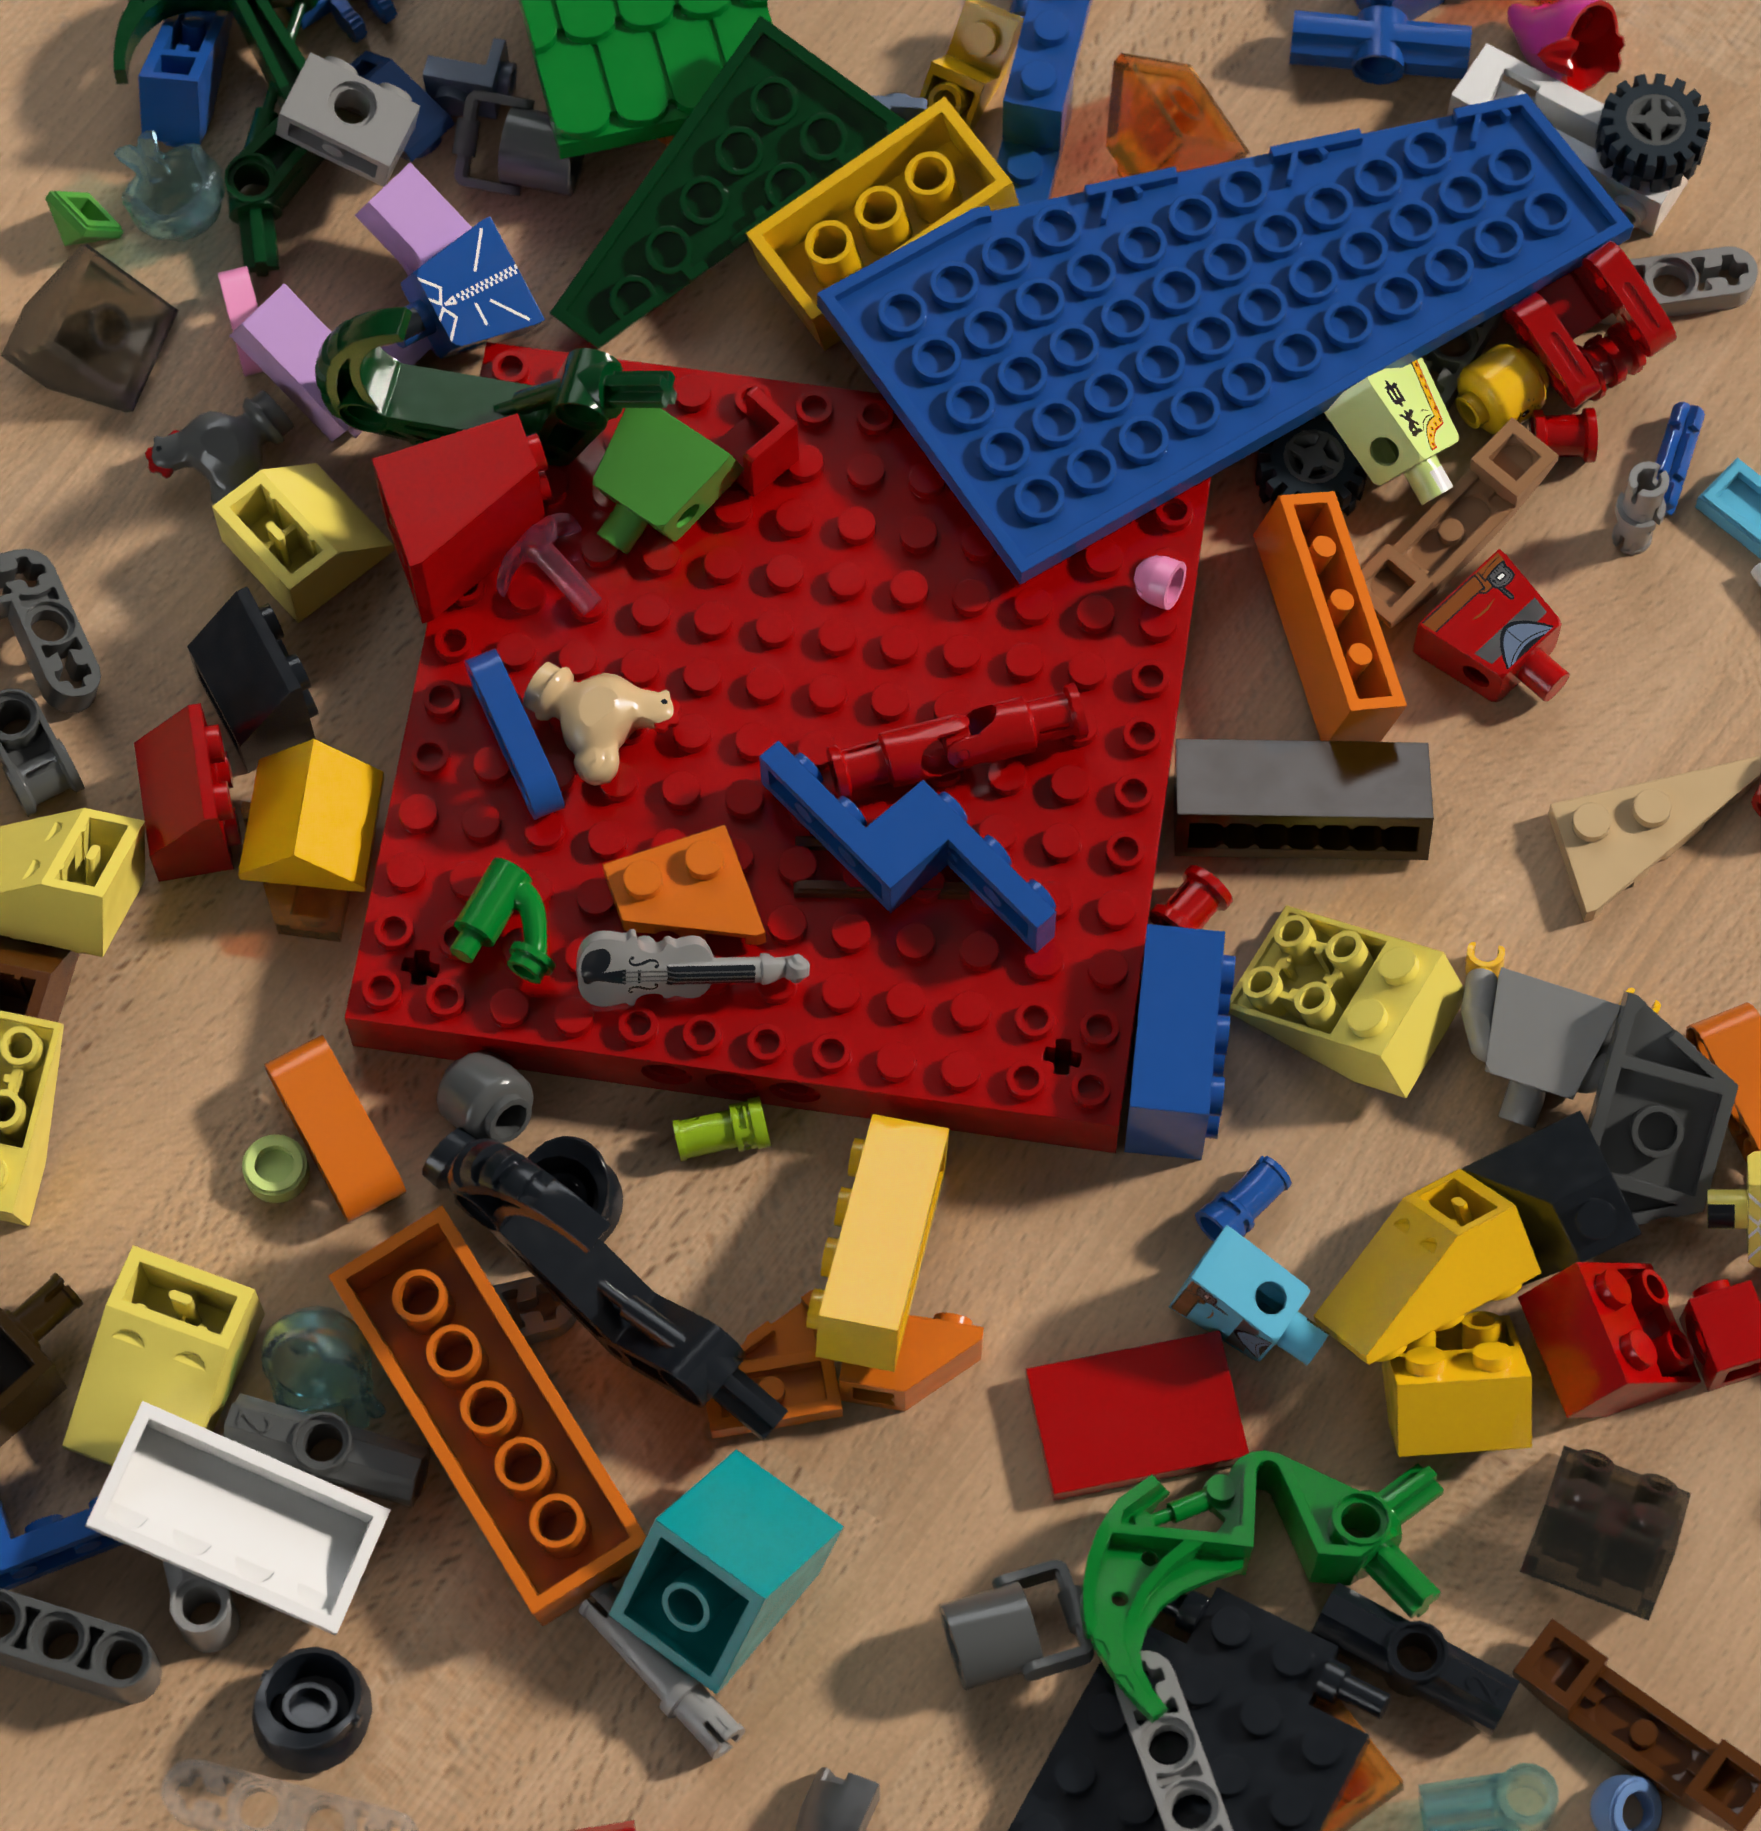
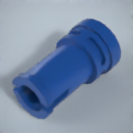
[1195,1156,1292,1242]

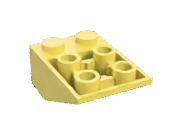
[0,808,145,957]
[1229,905,1464,1098]
[0,1010,64,1226]
[62,1245,265,1466]

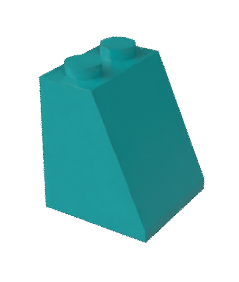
[608,1449,844,1694]

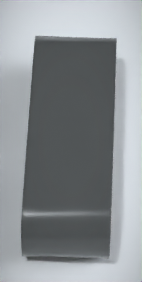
[0,1589,162,1704]

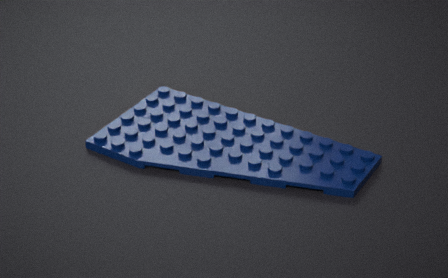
[817,93,1634,585]

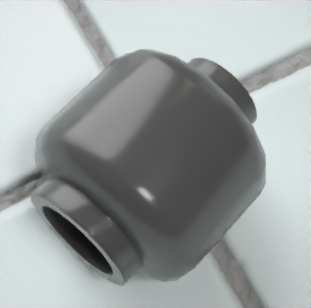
[437,1050,534,1143]

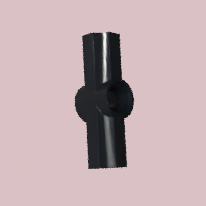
[1311,1582,1520,1736]

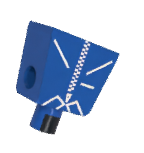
[396,216,545,359]

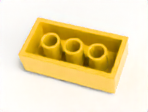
[746,97,1019,351]

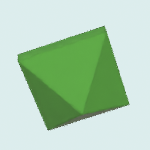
[45,191,124,246]

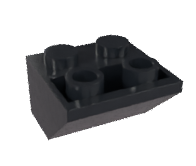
[187,586,319,773]

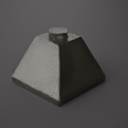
[1,243,179,413]

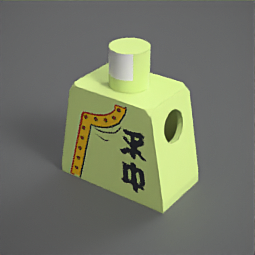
[1324,357,1459,505]

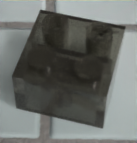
[1520,1445,1691,1621]

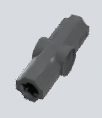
[223,1393,431,1507]

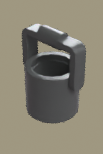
[452,91,584,196]
[940,1559,1095,1690]

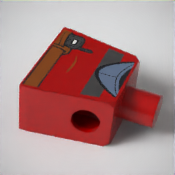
[1412,549,1570,702]

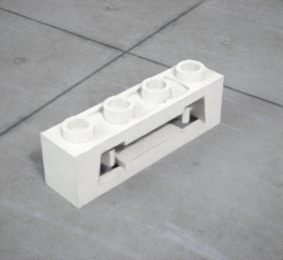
[1447,43,1688,236]

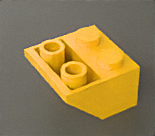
[1382,1311,1532,1457]

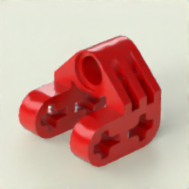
[1501,241,1677,408]

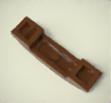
[1512,1618,1761,1831]

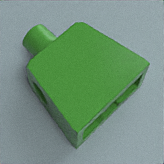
[592,408,744,555]

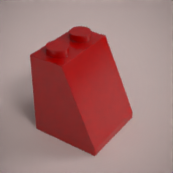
[372,413,553,624]

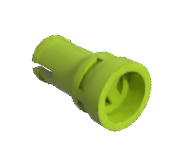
[672,1096,771,1162]

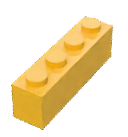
[806,1114,949,1372]

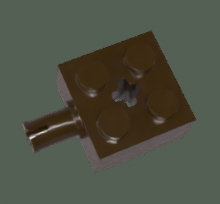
[0,1273,83,1447]

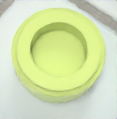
[242,1134,310,1203]

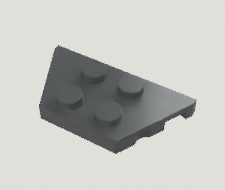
[1588,991,1739,1225]

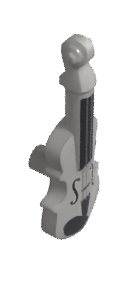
[576,929,810,1007]

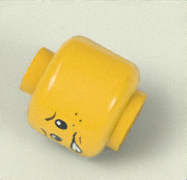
[1456,344,1549,435]

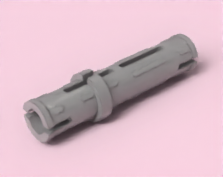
[578,1582,746,1760]

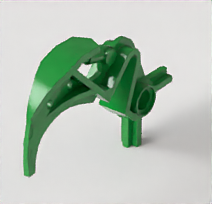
[1080,1450,1444,1723]

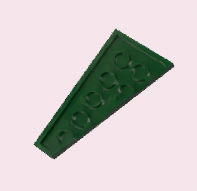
[549,16,907,350]

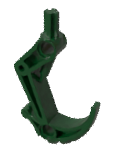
[113,0,325,277]
[315,307,677,466]

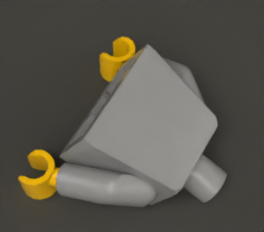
[1461,942,1661,1129]

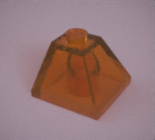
[1106,53,1250,178]

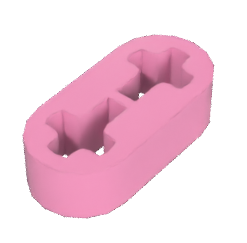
[218,266,264,377]

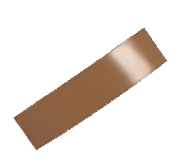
[1361,417,1559,628]

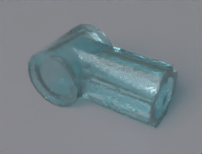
[1418,1763,1559,1831]

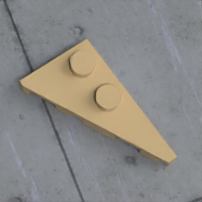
[1548,755,1761,922]

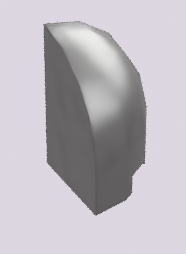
[795,1767,880,1831]

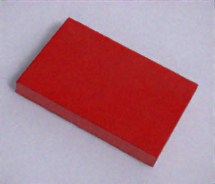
[1025,1330,1249,1501]

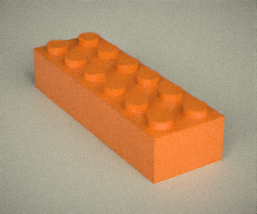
[328,1205,647,1626]

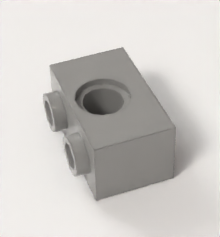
[276,52,420,187]

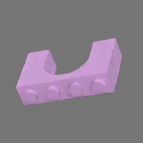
[229,162,472,442]

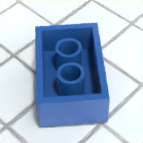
[1124,924,1236,1160]

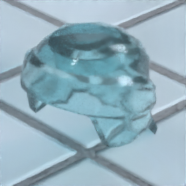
[114,130,225,242]
[261,1306,386,1429]

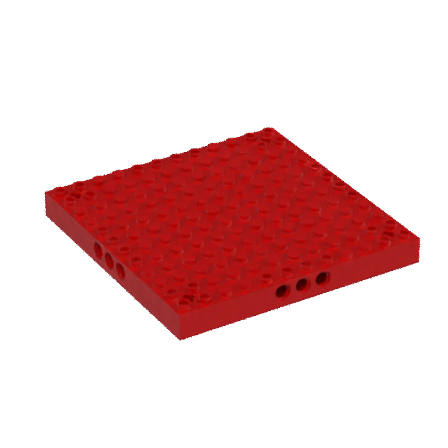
[344,342,1212,1154]

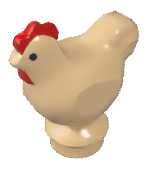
[523,662,681,786]

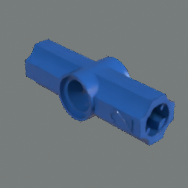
[1289,5,1472,85]

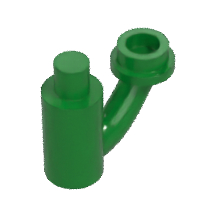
[449,858,556,984]

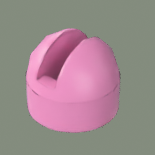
[1134,555,1186,610]

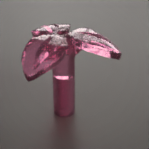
[496,513,602,616]

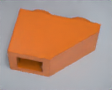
[839,1312,984,1411]

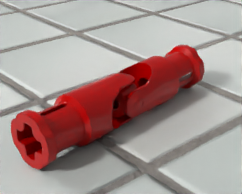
[826,683,1089,799]

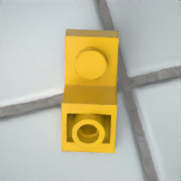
[919,0,1024,131]

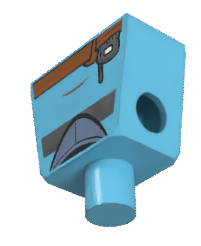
[1168,1225,1329,1365]

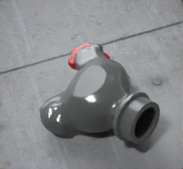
[145,390,295,505]

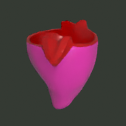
[1507,0,1625,93]

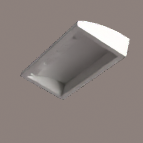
[85,1401,390,1636]

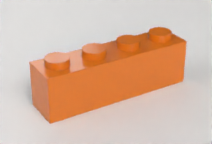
[1253,491,1407,742]

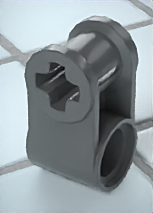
[0,688,85,817]

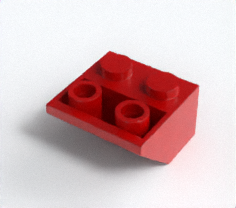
[134,703,242,882]
[1517,1262,1702,1418]

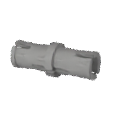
[1612,461,1670,555]

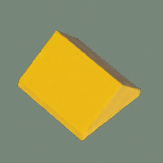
[238,739,385,892]

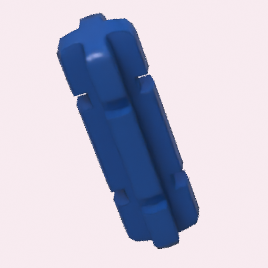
[1655,402,1705,516]

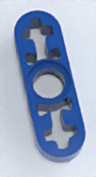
[465,648,565,820]

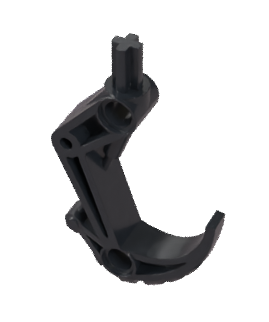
[448,1139,788,1441]

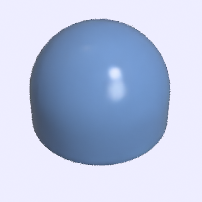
[1590,1774,1662,1831]

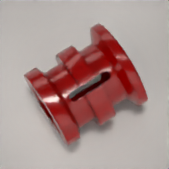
[1577,323,1646,402]

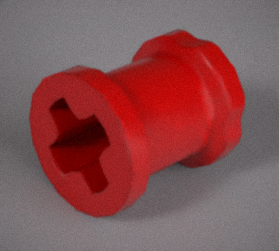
[1529,408,1598,463]
[1149,865,1233,929]

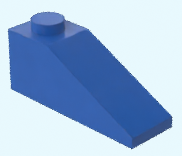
[138,11,234,147]

